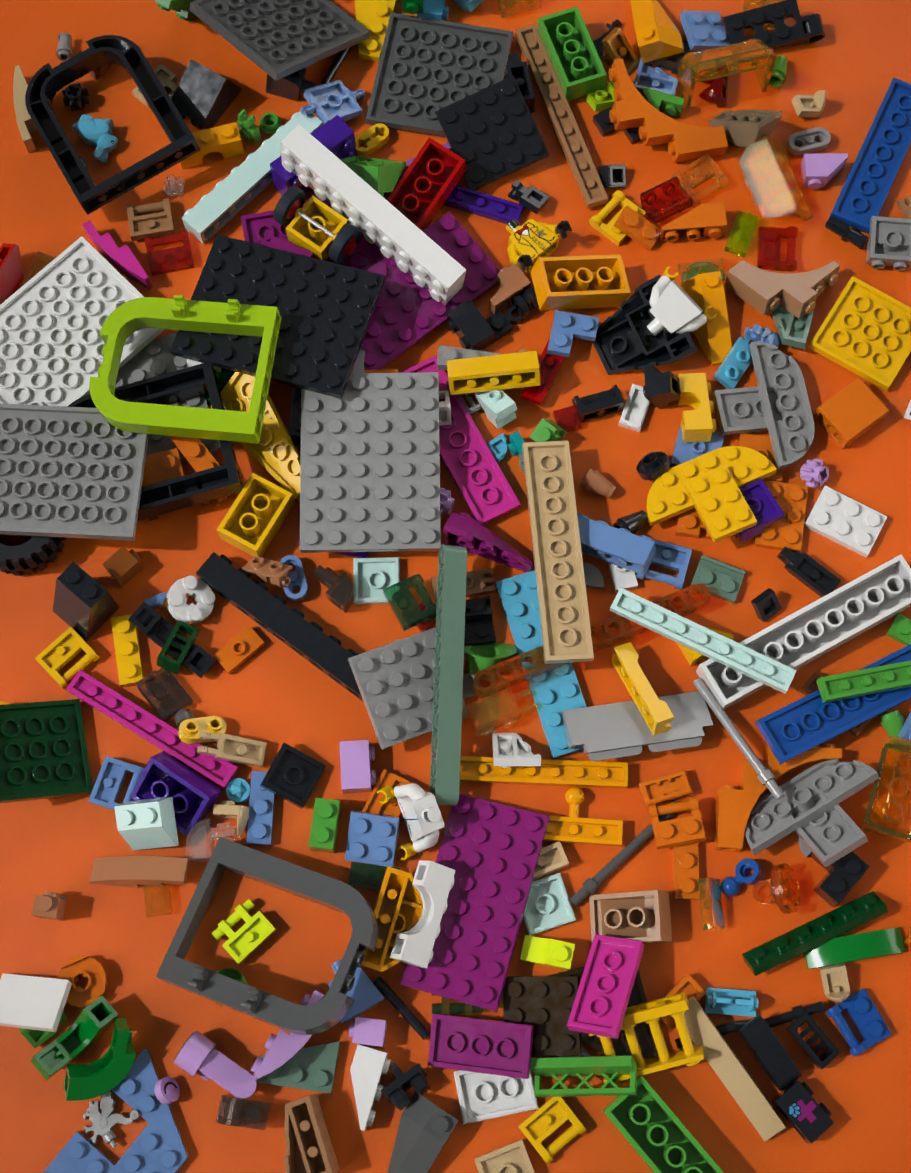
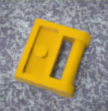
[589,190,646,246]
[35,626,100,690]
[518,1097,587,1165]

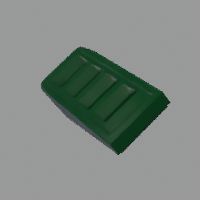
[157,620,200,674]

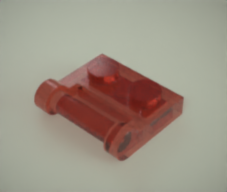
[757,226,798,272]
[144,230,195,276]

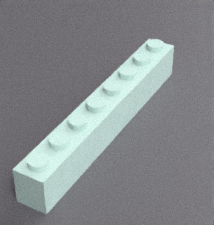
[182,111,323,244]

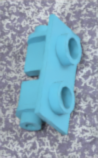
[705,987,759,1017]

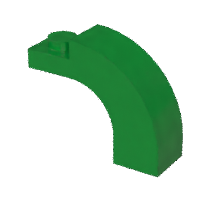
[31,996,119,1080]
[63,1018,136,1101]

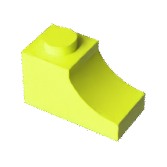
[520,935,575,971]

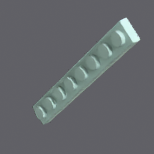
[609,587,797,694]

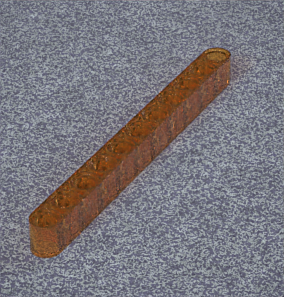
[472,584,710,697]

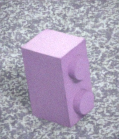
[340,740,376,794]

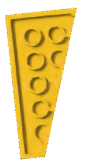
[355,0,398,63]
[209,372,301,499]

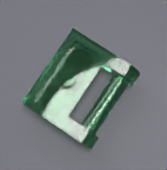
[383,574,436,631]

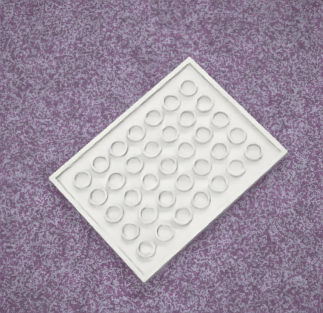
[0,236,165,407]

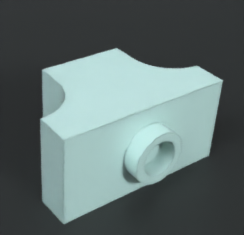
[475,390,518,429]

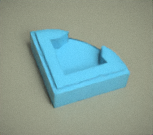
[486,433,508,464]

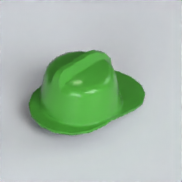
[464,643,517,675]

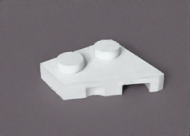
[492,733,541,768]

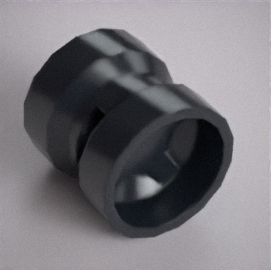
[512,287,539,317]

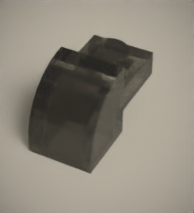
[314,565,354,613]
[216,1095,270,1130]

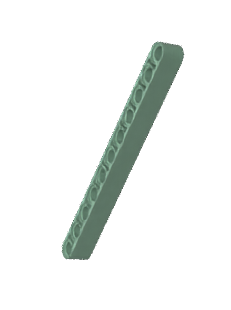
[430,545,467,806]

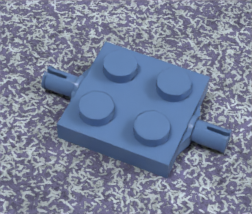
[301,79,365,124]

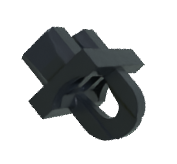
[381,1063,430,1110]

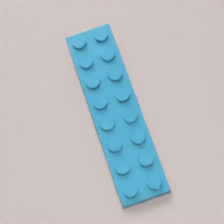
[495,570,587,759]

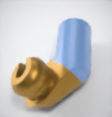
[144,592,169,611]

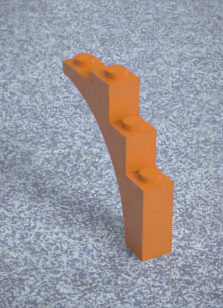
[609,58,728,163]
[714,740,842,852]

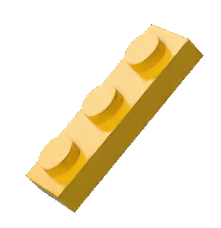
[111,614,145,687]

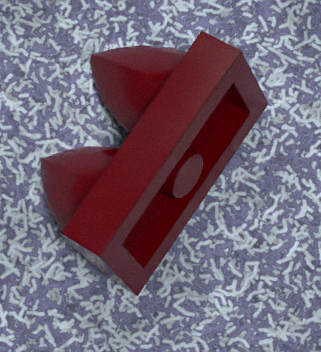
[696,58,729,108]

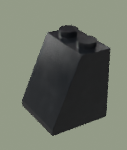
[171,59,241,130]
[53,562,119,641]

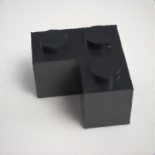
[809,851,870,907]

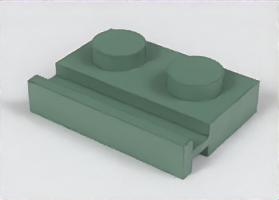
[690,555,746,604]

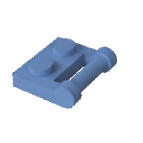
[636,538,692,590]
[88,756,145,811]

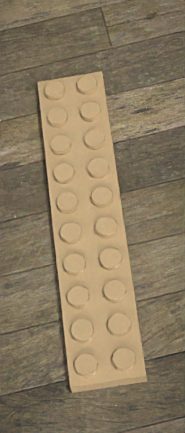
[522,441,594,664]

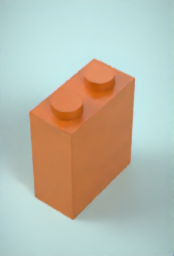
[813,378,889,450]

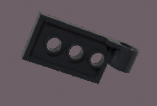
[723,0,825,60]

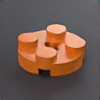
[57,956,108,1008]

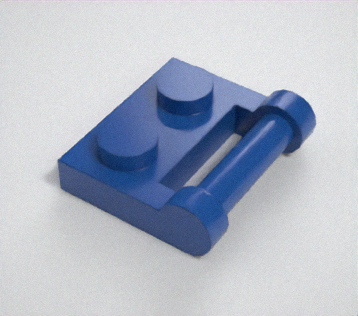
[826,989,892,1057]

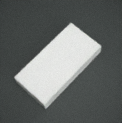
[618,384,650,432]

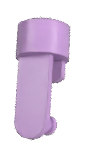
[174,1030,256,1099]

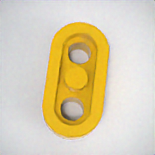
[178,716,227,744]

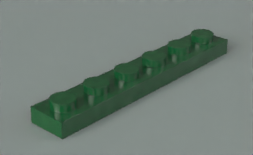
[742,891,888,976]

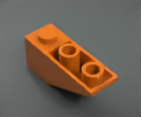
[659,202,727,242]

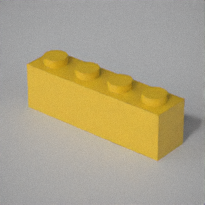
[446,351,540,395]

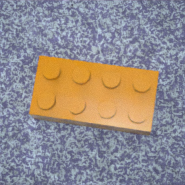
[530,254,631,311]

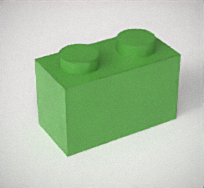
[308,798,342,853]

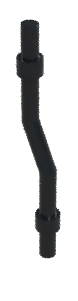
[675,1001,825,1049]

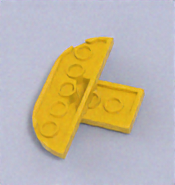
[646,446,777,543]

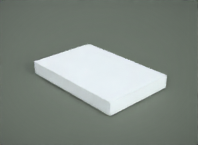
[0,973,72,1032]
[454,1069,539,1124]

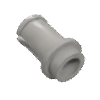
[56,32,73,62]

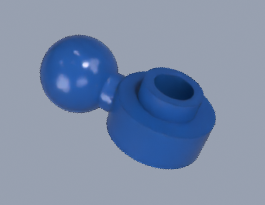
[721,859,762,897]

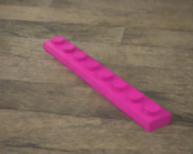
[66,670,238,789]

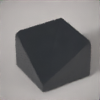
[599,164,626,188]

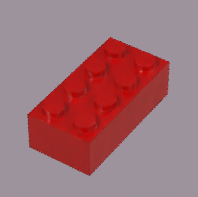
[387,137,467,231]

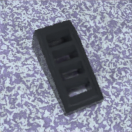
[786,1012,841,1070]

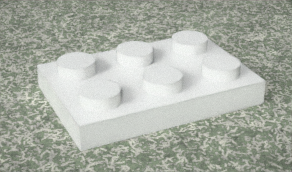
[804,486,887,557]

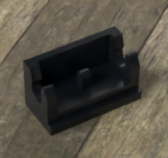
[572,385,624,423]
[465,596,492,622]

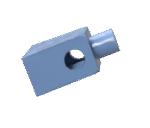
[328,959,385,1024]

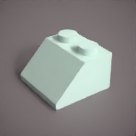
[114,797,179,850]

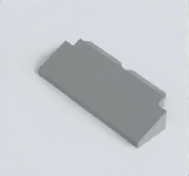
[562,691,713,761]

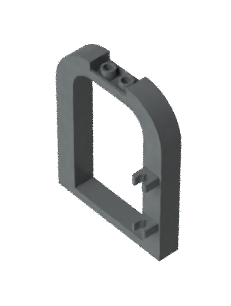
[156,837,378,1035]

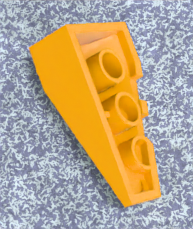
[630,0,684,63]
[679,271,732,366]

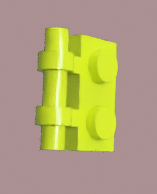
[212,899,277,965]

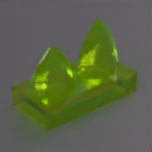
[724,211,759,258]

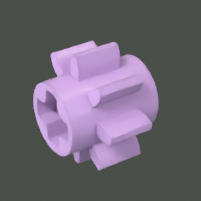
[800,459,829,488]
[440,487,455,518]

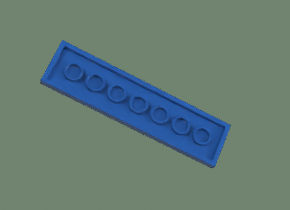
[829,77,911,233]
[755,644,911,765]

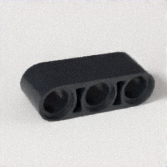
[738,1015,802,1092]

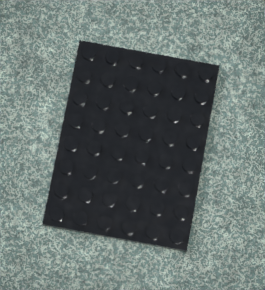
[170,234,386,399]

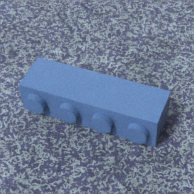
[577,513,656,575]

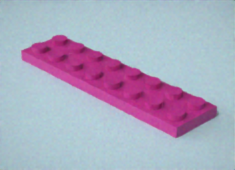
[400,356,520,526]

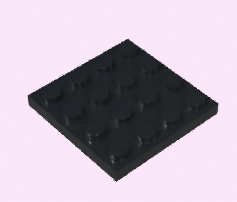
[435,75,549,190]

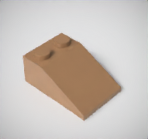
[589,890,672,944]

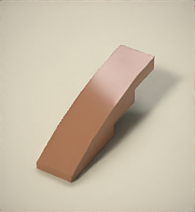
[89,856,189,888]

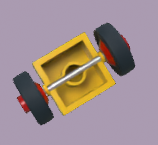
[273,186,361,264]

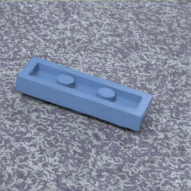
[246,771,275,846]

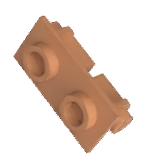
[242,557,293,588]

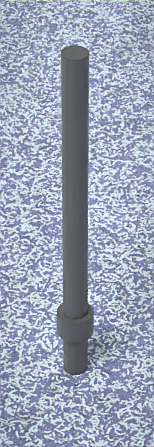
[569,801,677,907]

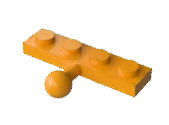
[544,787,623,847]

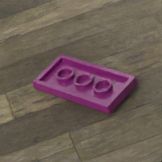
[428,1013,534,1079]

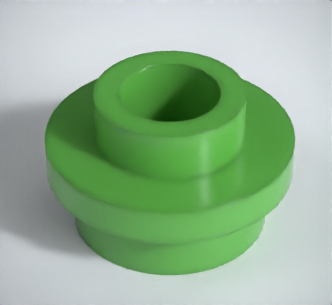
[260,112,281,134]

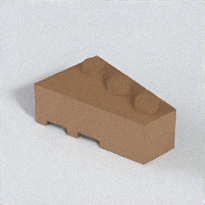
[284,1094,340,1173]

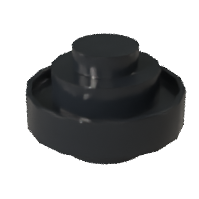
[636,452,670,480]

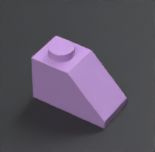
[800,153,848,189]

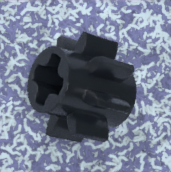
[62,83,89,111]

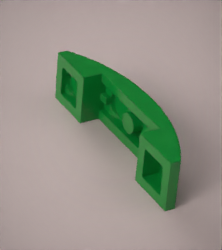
[804,927,906,969]

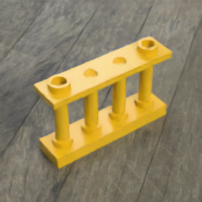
[589,992,704,1085]

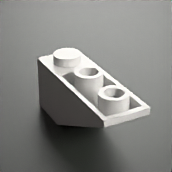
[350,1045,391,1131]

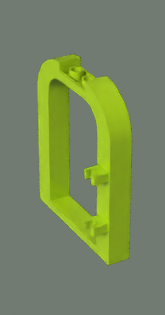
[89,295,282,444]

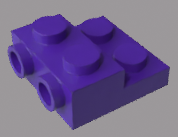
[733,479,784,542]

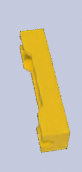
[611,642,674,736]

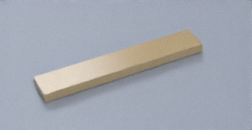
[683,996,786,1141]

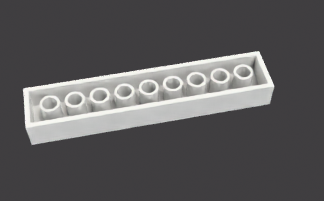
[280,124,466,305]
[696,554,911,710]

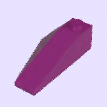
[443,512,533,572]

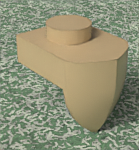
[791,90,826,118]
[213,801,249,837]
[819,963,850,1003]

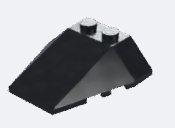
[592,275,698,375]

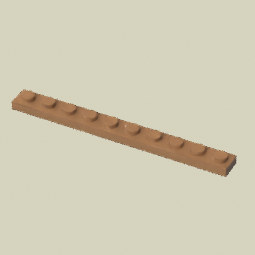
[515,24,608,209]

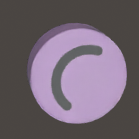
[155,1076,180,1105]

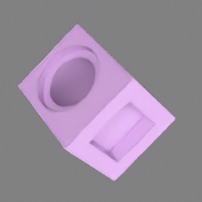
[349,1017,387,1047]

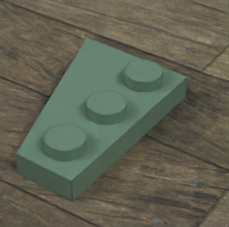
[256,1041,340,1094]

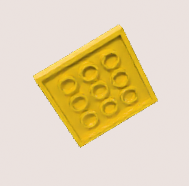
[808,276,911,391]

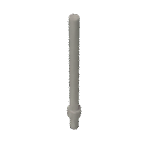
[693,678,784,800]

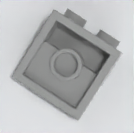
[866,216,911,271]

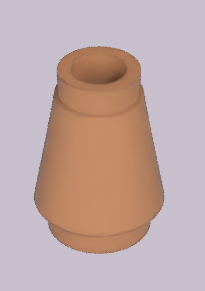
[581,469,616,498]

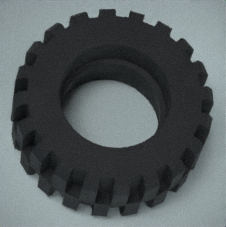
[0,534,67,576]

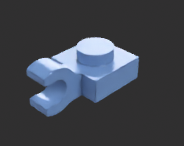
[744,324,780,347]

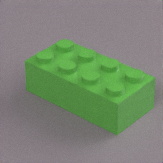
[537,7,607,101]

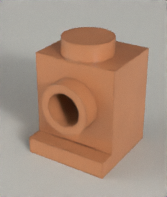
[31,892,68,921]

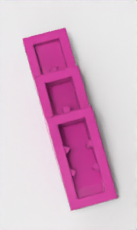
[82,220,152,289]

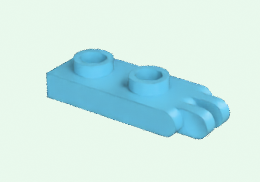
[713,336,754,389]

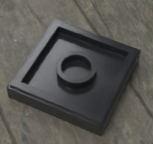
[260,743,326,809]

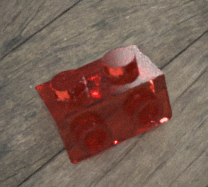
[640,177,693,224]

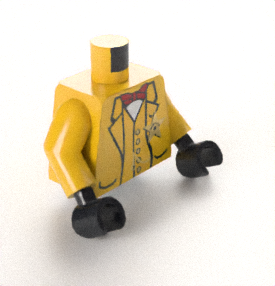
[506,219,572,273]

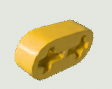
[355,123,389,157]

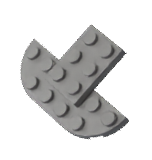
[713,342,815,469]
[745,759,879,868]

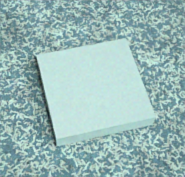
[353,557,401,605]
[523,873,576,936]

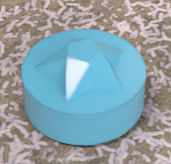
[226,778,250,804]

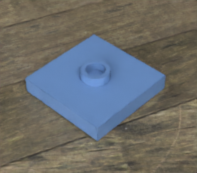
[670,424,725,467]

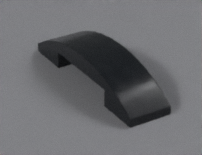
[128,602,217,678]

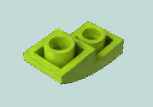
[586,82,615,112]

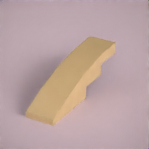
[13,65,37,153]

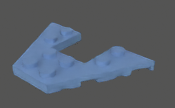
[43,1048,189,1173]

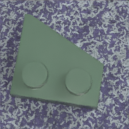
[771,305,814,349]

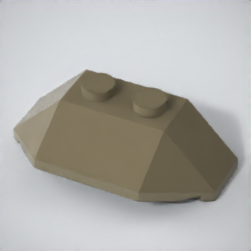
[709,109,783,149]

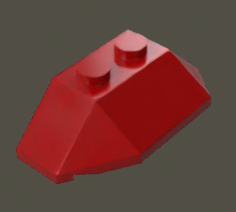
[0,243,24,305]

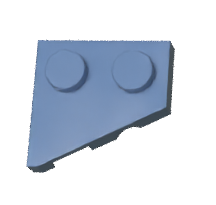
[634,58,678,96]

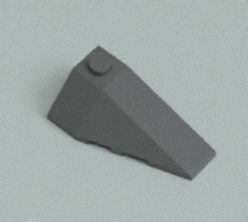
[387,1091,459,1173]

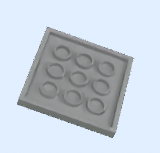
[348,627,470,750]

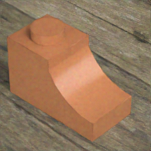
[489,263,531,314]

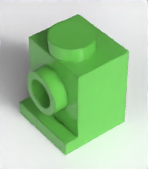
[529,418,567,442]

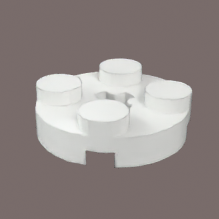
[167,575,215,624]

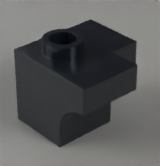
[643,365,680,409]

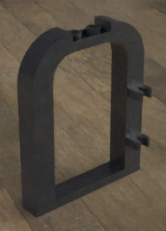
[25,35,200,215]
[67,363,243,521]

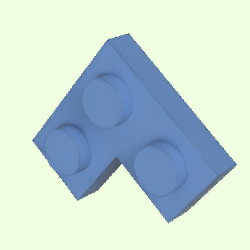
[547,310,599,358]

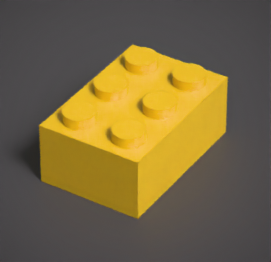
[217,473,295,557]

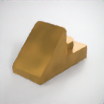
[602,27,639,74]

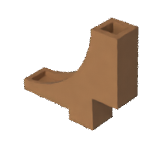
[725,260,840,319]

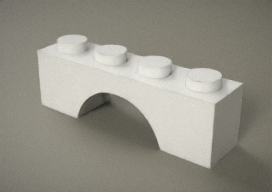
[390,860,456,969]

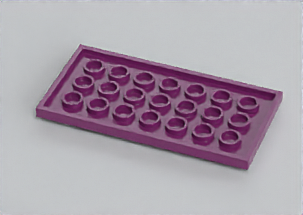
[362,211,500,370]
[400,794,550,1012]

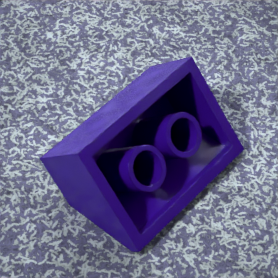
[129,751,222,837]

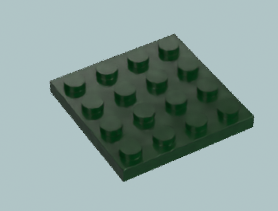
[0,699,93,803]

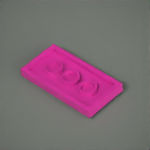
[567,934,645,1039]

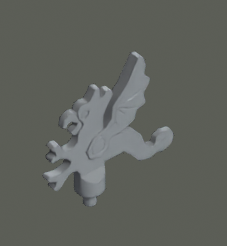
[83,1091,139,1148]

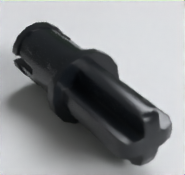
[825,216,868,249]

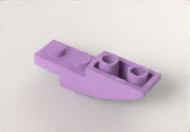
[251,990,324,1081]

